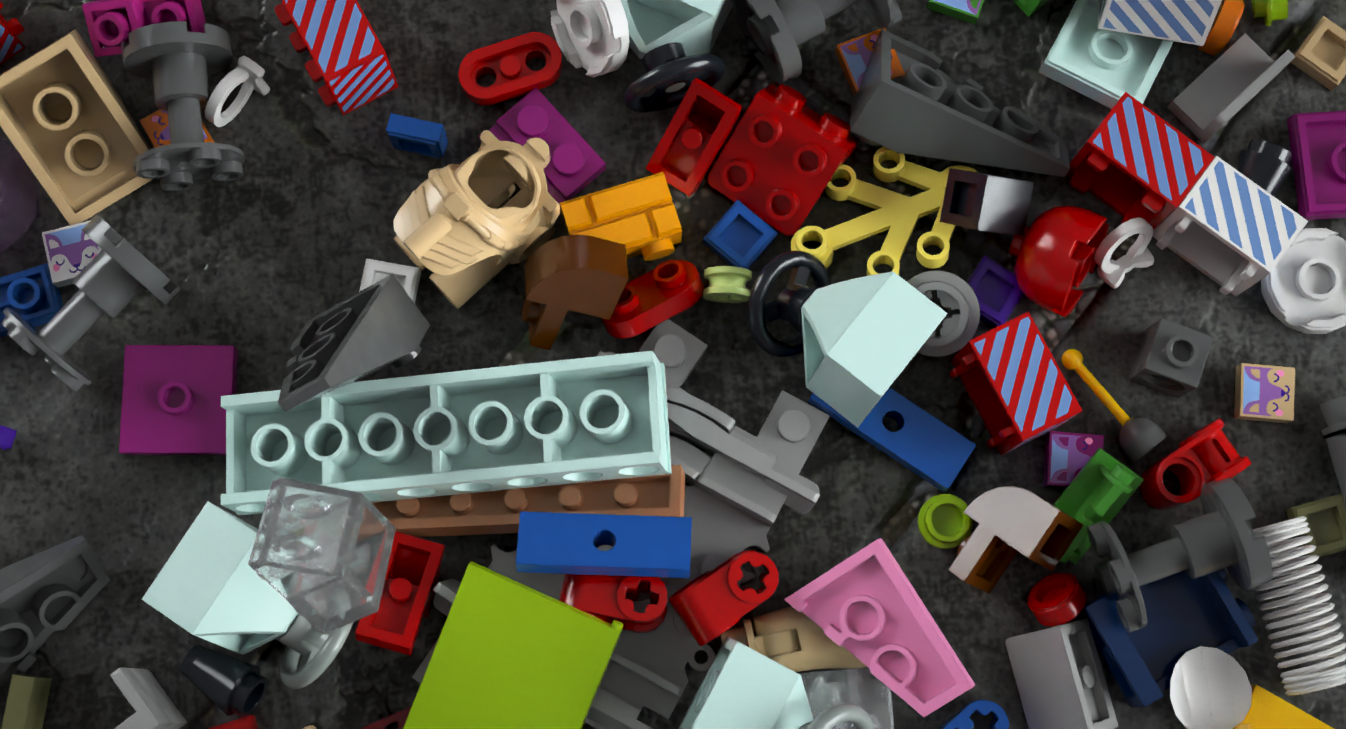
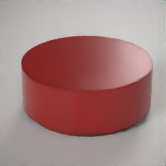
[1027,573,1087,626]

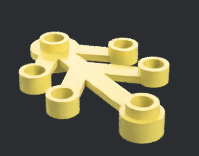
[791,147,979,276]

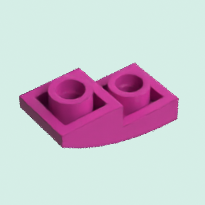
[82,0,206,57]

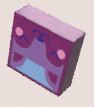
[1043,431,1104,489]

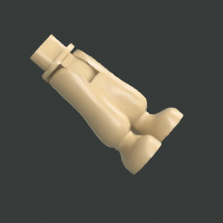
[721,565,901,672]

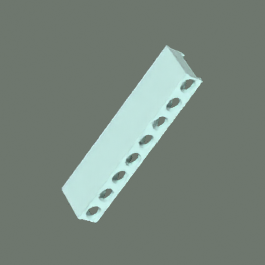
[221,351,672,515]

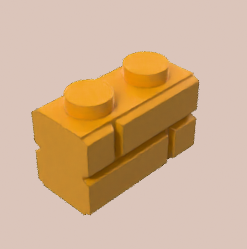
[560,172,682,261]

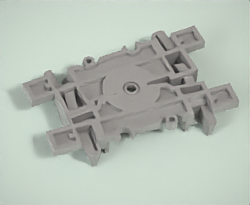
[412,319,830,729]

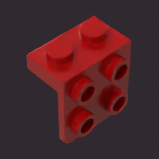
[708,84,860,236]

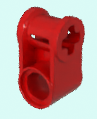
[1140,418,1252,510]
[668,550,779,646]
[559,574,667,633]

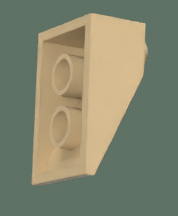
[0,29,153,225]

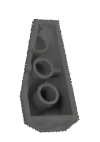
[850,29,1070,177]

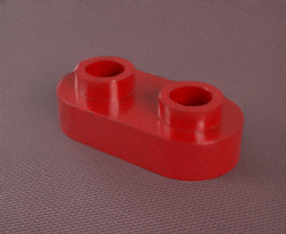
[458,32,563,105]
[601,260,704,338]

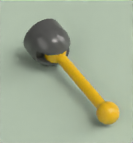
[1061,349,1168,464]

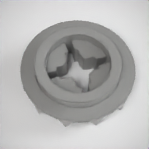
[907,270,980,357]

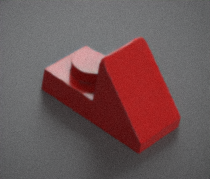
[645,78,742,197]
[355,530,445,656]

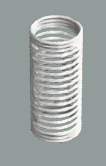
[1253,516,1346,695]

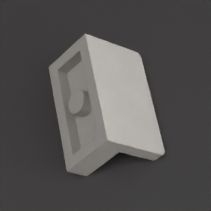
[1167,33,1296,144]
[1005,618,1119,729]
[110,667,187,729]

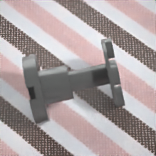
[731,0,902,84]
[121,21,245,191]
[1,214,181,392]
[1086,478,1273,633]

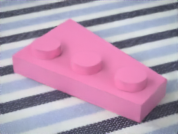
[784,538,975,717]

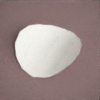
[1170,646,1252,729]

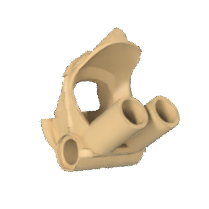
[393,130,560,309]

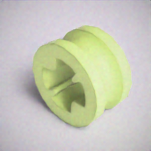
[703,266,752,303]

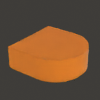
[1197,0,1245,56]

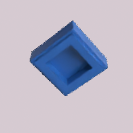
[386,113,448,159]
[703,200,778,269]

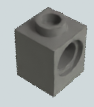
[1128,318,1214,398]

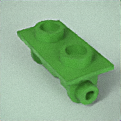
[1053,447,1144,565]

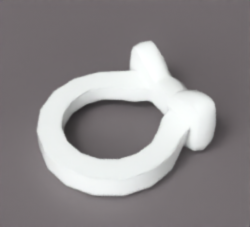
[205,56,270,127]
[1094,217,1154,289]

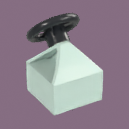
[621,0,732,113]
[748,251,948,428]

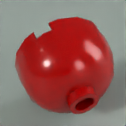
[1009,206,1109,318]

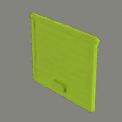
[403,561,624,729]

